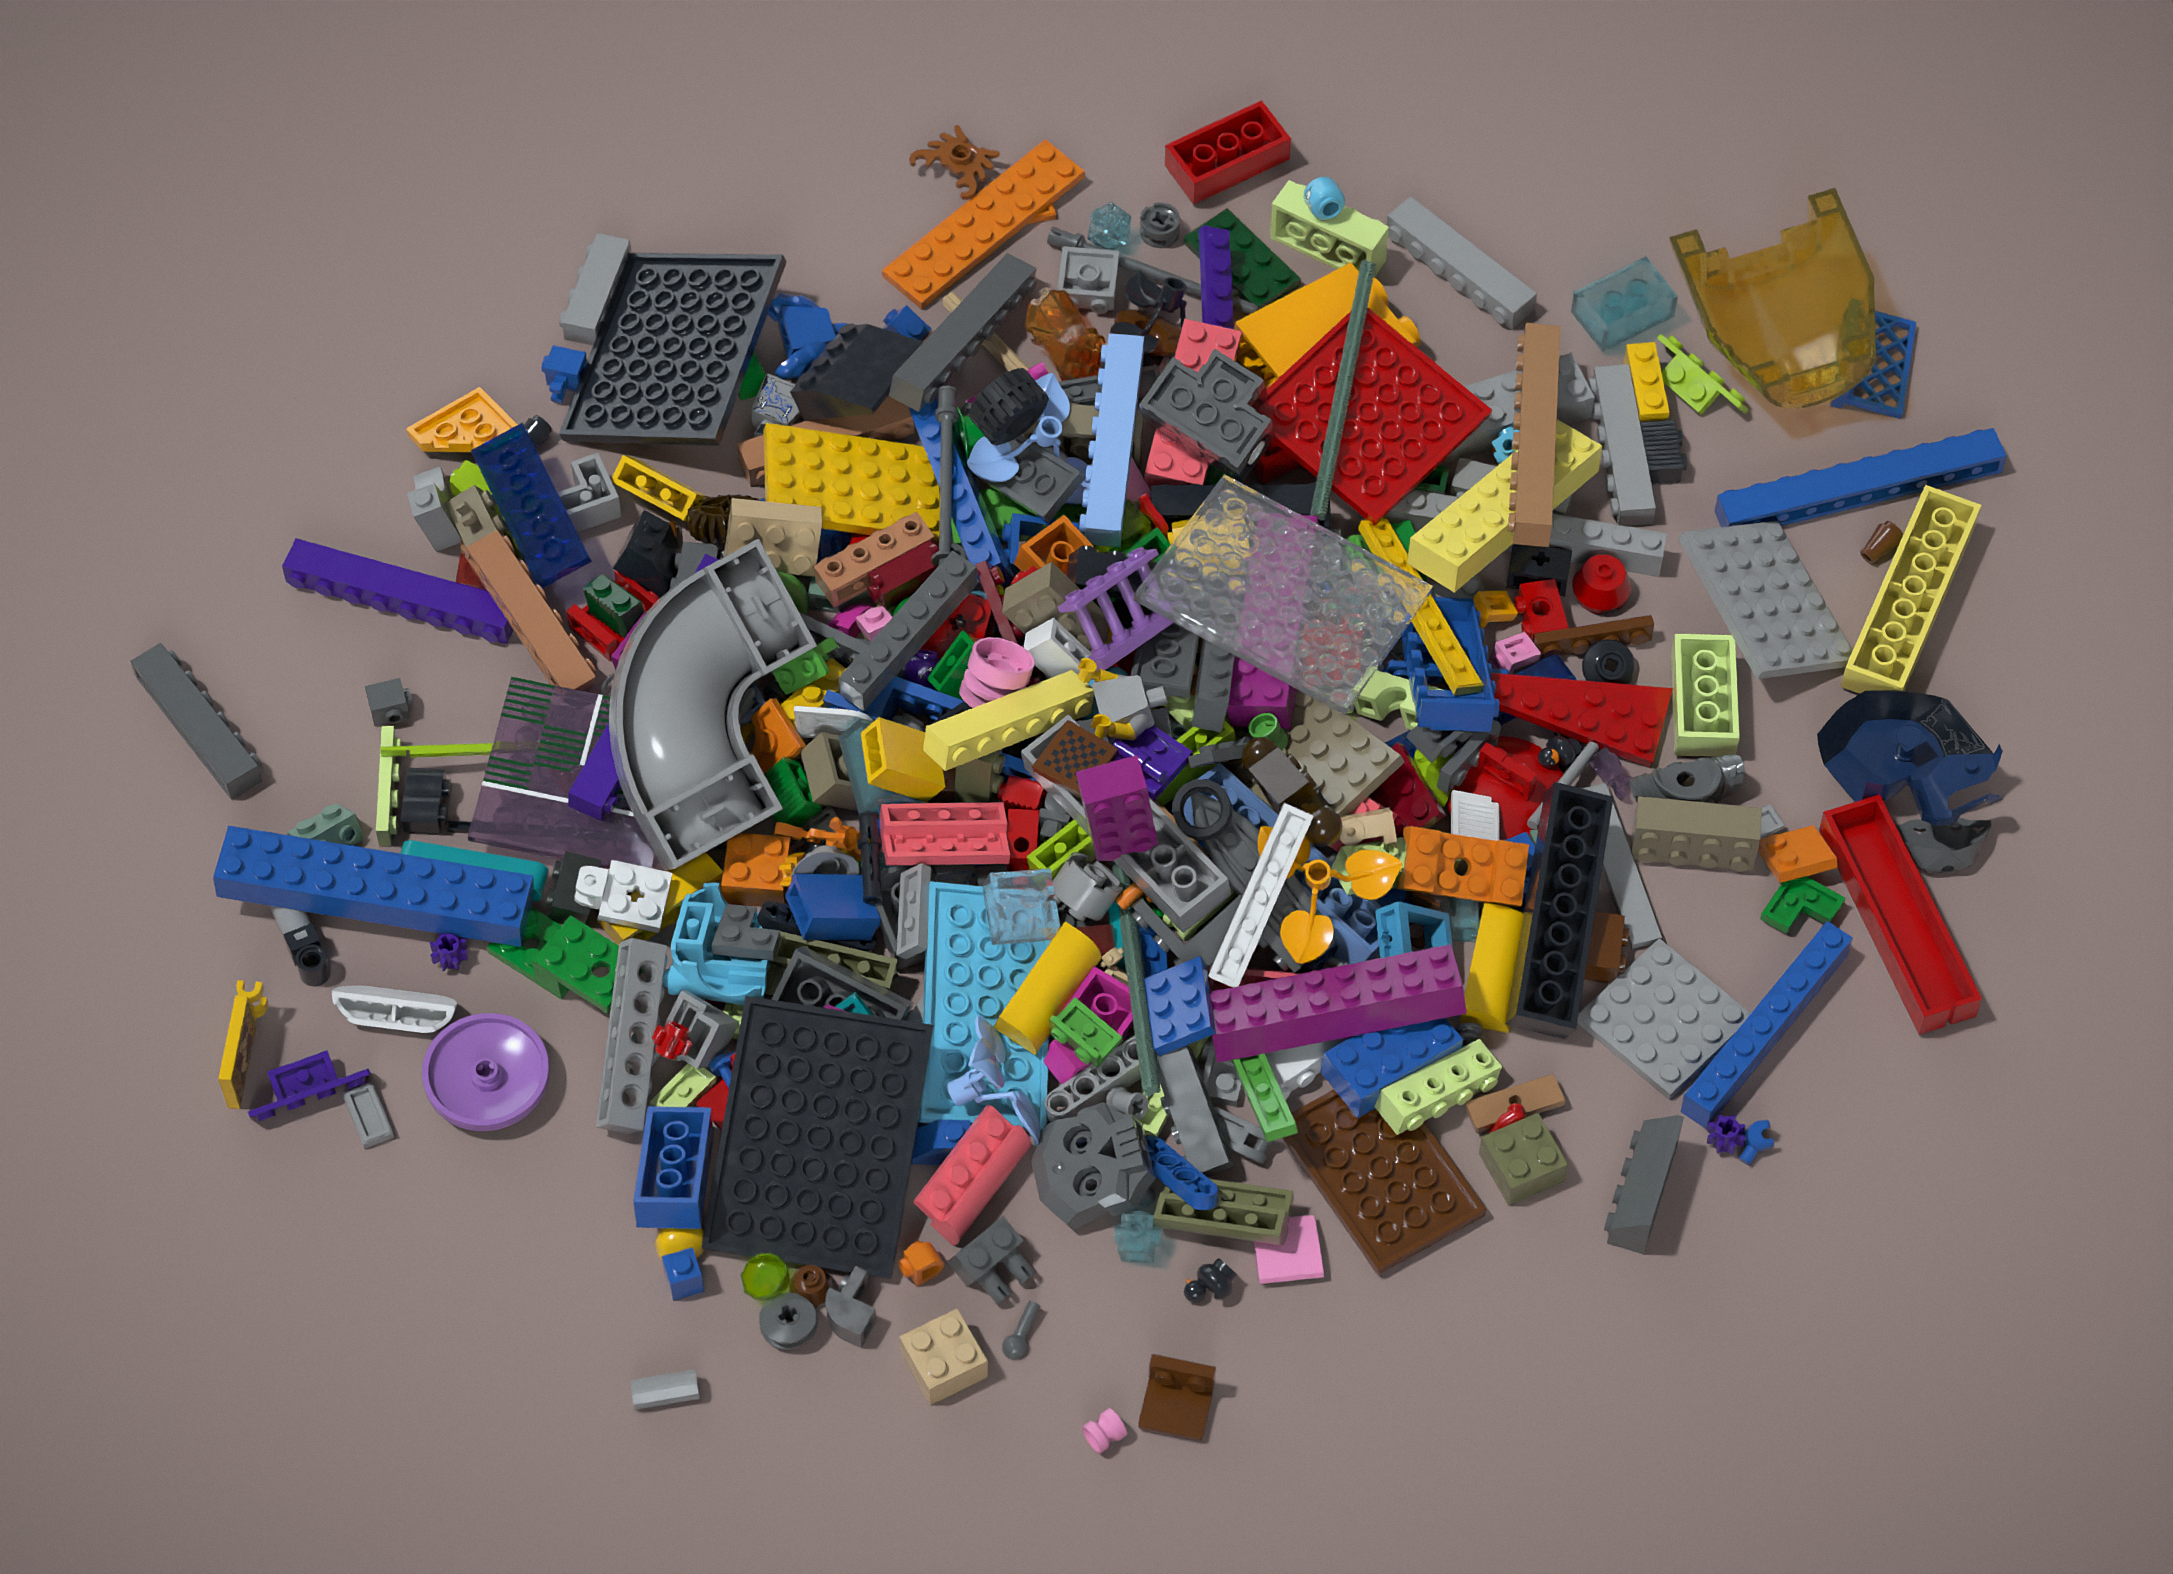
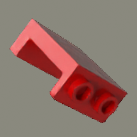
[566,571,659,661]

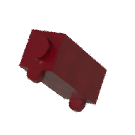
[867,540,939,610]

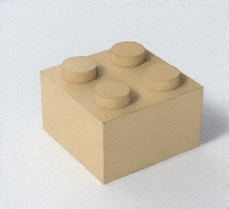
[899,1308,988,1405]

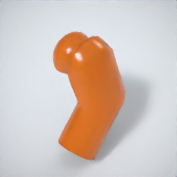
[1115,883,1153,911]

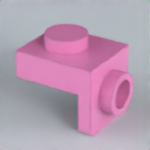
[855,606,893,642]

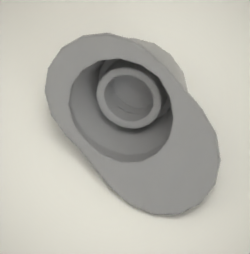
[791,845,859,879]

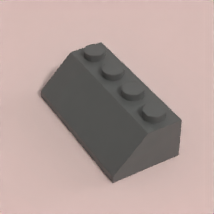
[1604,1115,1684,1255]

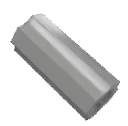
[630,1369,700,1410]

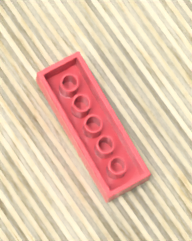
[1144,319,1241,489]

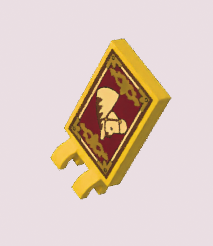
[218,980,269,1109]

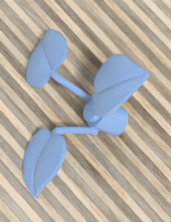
[967,373,1090,505]
[947,1014,1040,1146]

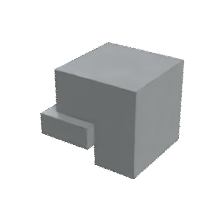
[654,990,739,1069]

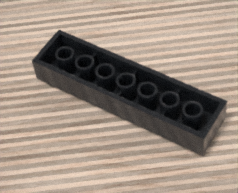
[1506,782,1614,1039]

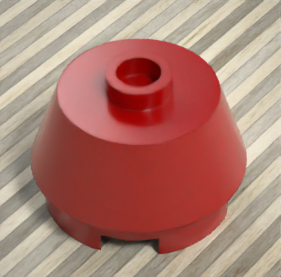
[1572,555,1632,614]

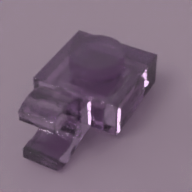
[1589,747,1632,801]

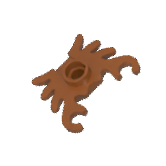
[909,125,1000,200]

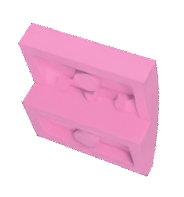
[1253,1215,1324,1284]

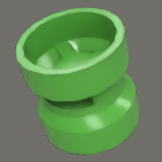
[1249,713,1288,751]

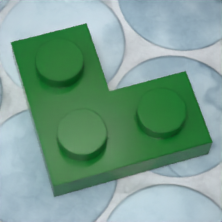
[1760,876,1846,934]

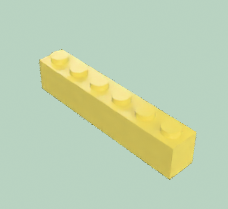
[923,670,1094,771]

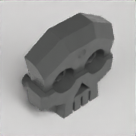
[1031,1102,1155,1231]

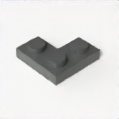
[712,904,781,960]

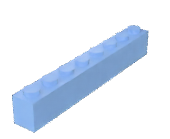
[1079,333,1144,547]

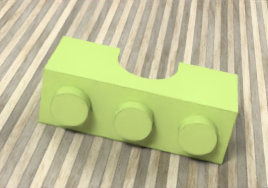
[1350,669,1442,730]

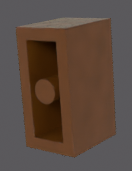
[1584,911,1629,984]

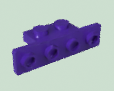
[247,1050,371,1122]

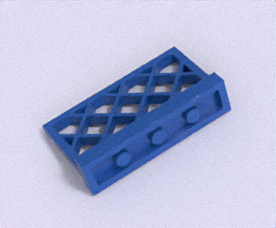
[1830,298,1916,419]

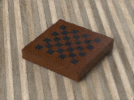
[1032,719,1119,799]

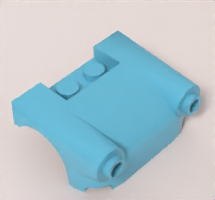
[663,883,774,1005]

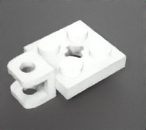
[575,860,672,933]

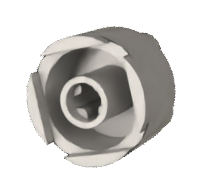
[1048,852,1123,921]

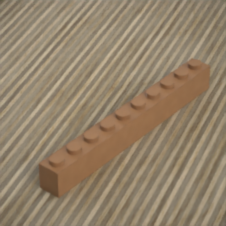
[1508,323,1561,547]

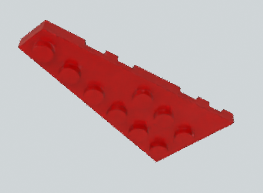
[1490,673,1673,768]

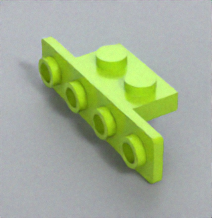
[1657,333,1749,415]

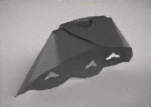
[1895,818,1992,872]

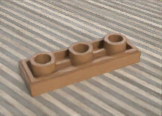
[1465,1074,1565,1133]

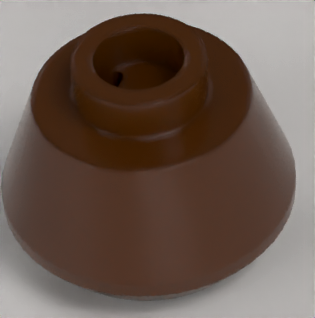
[789,1265,833,1307]

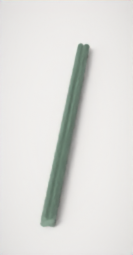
[1310,260,1376,520]
[1111,860,1161,1097]

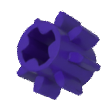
[430,934,469,971]
[1706,1114,1745,1155]

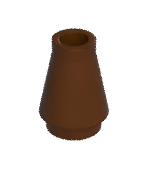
[1860,521,1903,564]

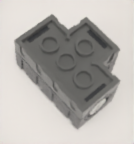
[1139,349,1275,484]

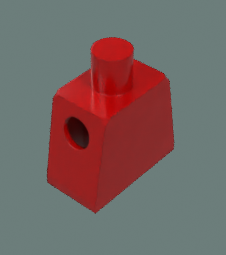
[1006,809,1039,886]

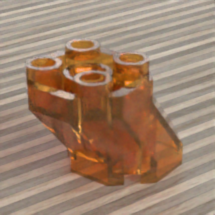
[1025,287,1105,381]

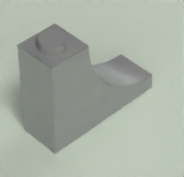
[407,466,462,552]

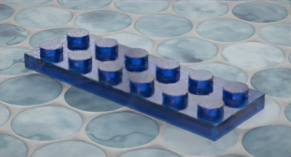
[471,422,592,589]

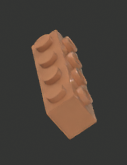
[813,512,936,608]

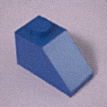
[911,1119,971,1165]

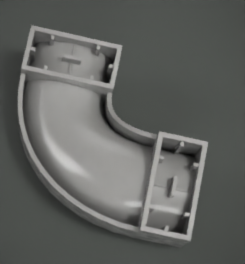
[609,539,817,870]

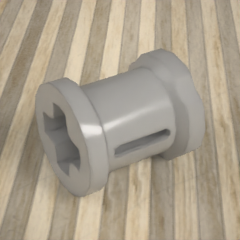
[1106,1086,1148,1120]

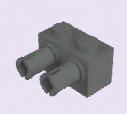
[947,1216,1036,1305]

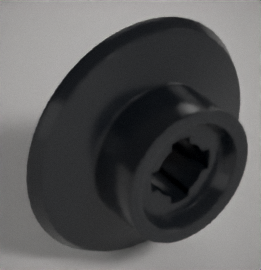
[1582,639,1635,684]

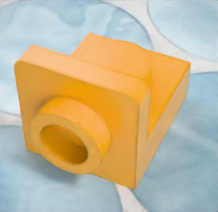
[1473,591,1518,629]

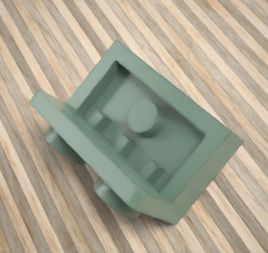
[286,803,364,846]

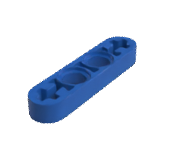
[1145,1136,1218,1210]

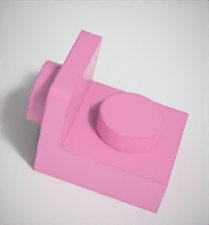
[1489,632,1541,674]

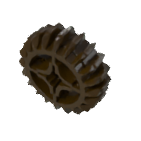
[687,494,759,545]

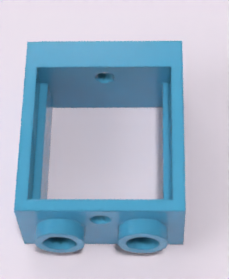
[1375,901,1453,958]

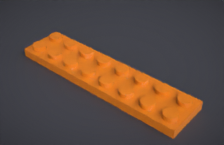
[882,139,1085,309]

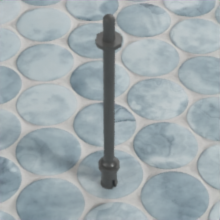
[1047,226,1259,314]
[931,386,959,567]

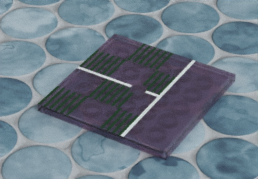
[468,677,655,869]

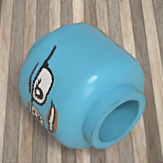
[1303,177,1345,220]

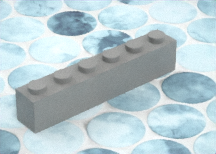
[1386,196,1537,330]
[1588,364,1656,526]

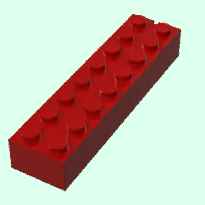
[1819,794,1982,1035]

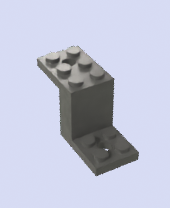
[1131,894,1304,973]

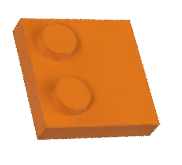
[1758,825,1837,883]

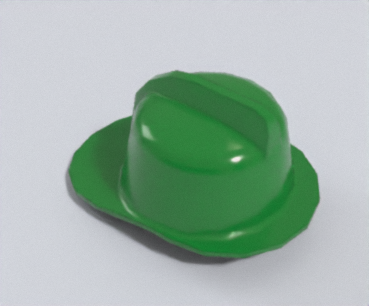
[955,405,985,461]

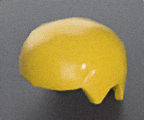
[654,1227,704,1259]

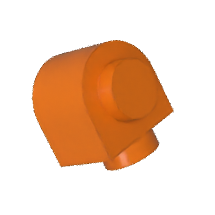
[898,1241,944,1287]

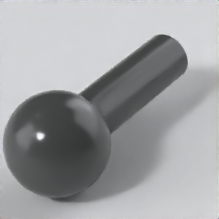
[1002,1300,1040,1360]

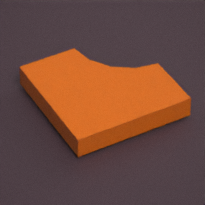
[750,698,806,773]

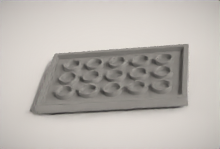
[1678,521,1853,679]

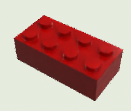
[1165,100,1291,205]

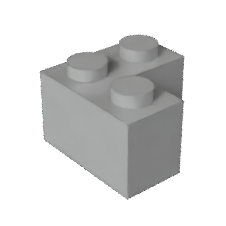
[553,453,622,536]

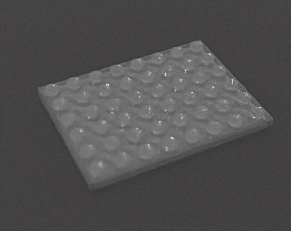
[1133,474,1433,715]

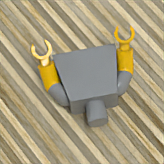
[1078,658,1168,744]

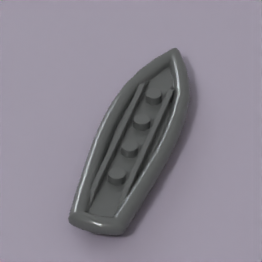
[1191,792,1335,964]

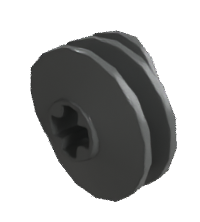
[759,1293,818,1350]

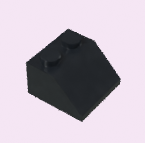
[613,510,682,596]

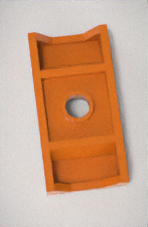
[1396,826,1529,907]

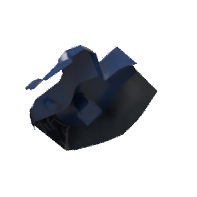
[1817,690,2004,826]

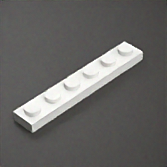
[1208,803,1313,987]

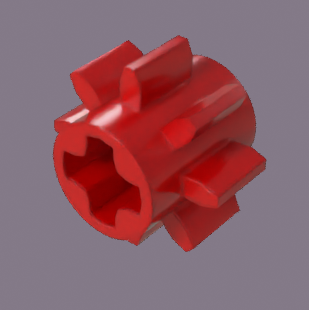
[652,1021,693,1060]

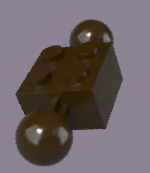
[1242,737,1343,847]

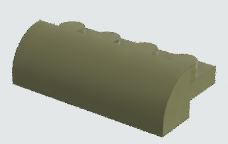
[765,931,899,998]
[1153,1179,1294,1245]

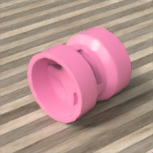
[1082,1408,1127,1454]

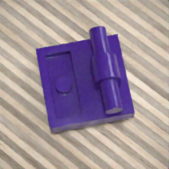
[1111,725,1193,801]

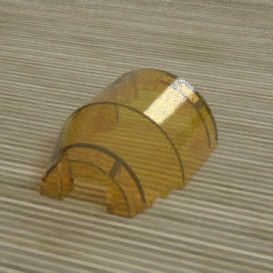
[1669,188,1876,409]

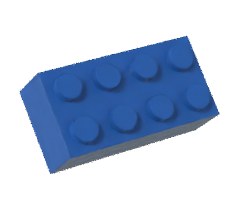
[1320,1018,1463,1118]
[633,1106,714,1229]

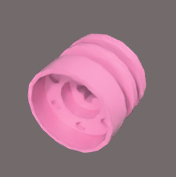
[959,637,1035,708]

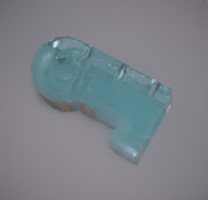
[1449,897,1479,942]

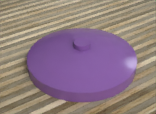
[422,1013,550,1131]

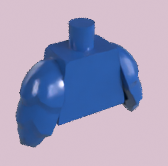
[767,293,847,380]

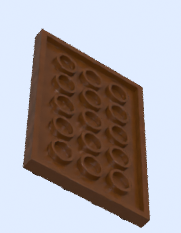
[1283,1090,1486,1275]

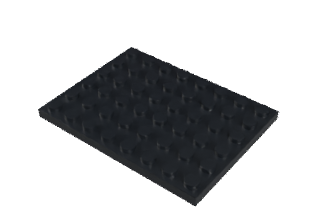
[559,253,787,446]
[701,996,935,1280]

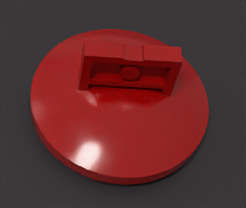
[1445,736,1563,841]

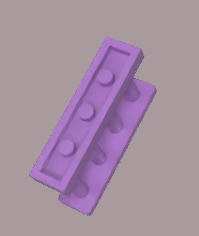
[1058,547,1187,671]

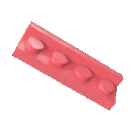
[879,802,1010,865]
[913,1105,1031,1246]

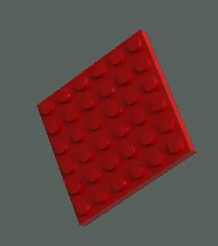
[1257,306,1492,526]

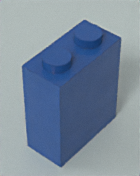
[785,874,881,941]

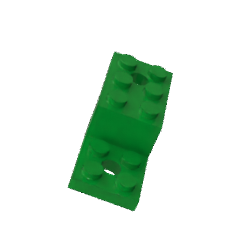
[487,907,643,1014]

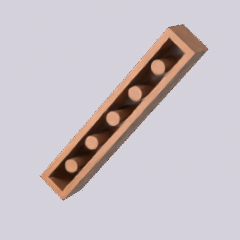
[737,395,915,487]
[465,530,596,703]

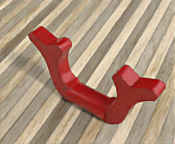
[1139,493,1169,540]

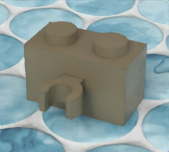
[445,485,509,547]

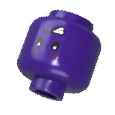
[903,649,941,690]

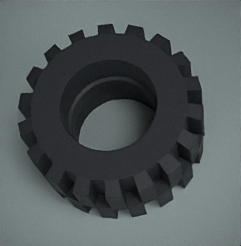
[968,368,1049,445]

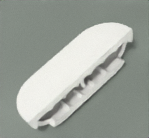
[332,985,457,1033]

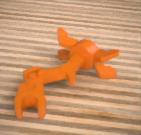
[773,817,861,859]

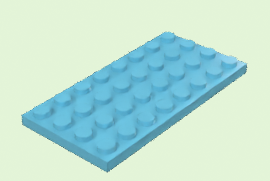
[919,881,1052,1133]

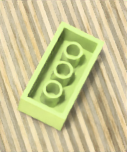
[1270,180,1389,277]
[1671,634,1739,757]

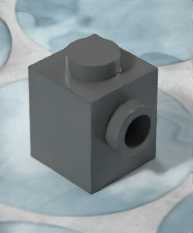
[365,678,413,727]

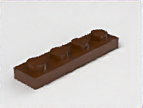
[1533,615,1654,659]

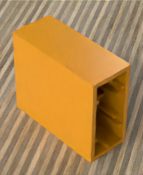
[1235,262,1421,389]

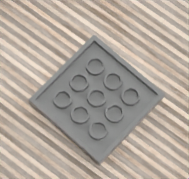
[1577,938,1751,1100]

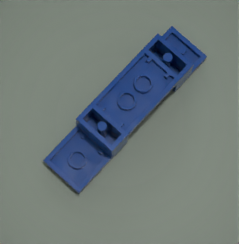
[823,676,1048,793]

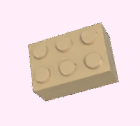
[725,498,822,577]

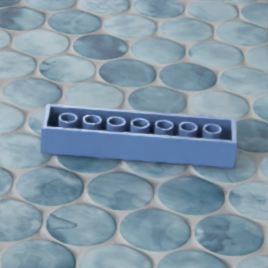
[1171,763,1392,965]

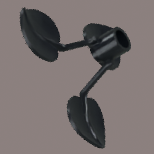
[1110,270,1187,354]

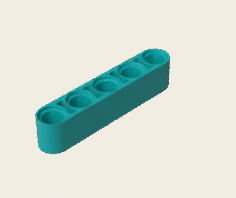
[400,840,549,901]

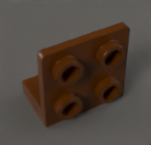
[1138,1354,1216,1441]

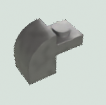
[825,1266,877,1348]

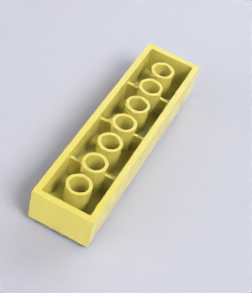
[1407,419,1603,593]
[1841,485,1981,694]

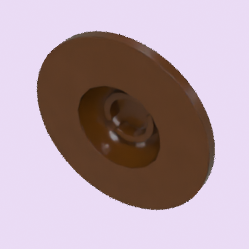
[1114,309,1181,357]

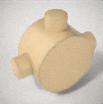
[1100,947,1124,968]

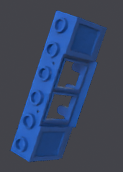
[1398,597,1499,732]

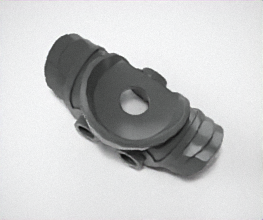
[1629,754,1745,804]

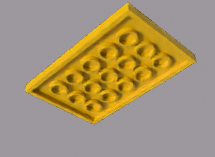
[763,423,940,545]

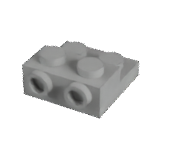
[1057,246,1120,314]

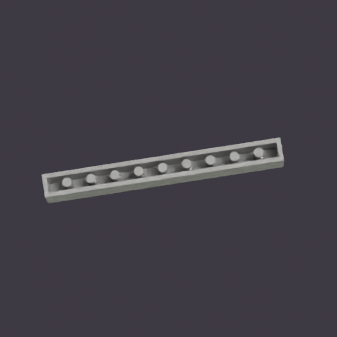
[1383,490,1667,577]

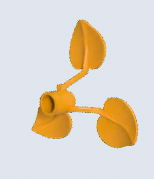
[1258,826,1402,964]

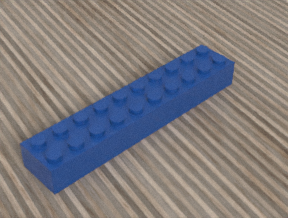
[213,825,535,947]

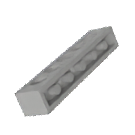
[595,938,668,1134]

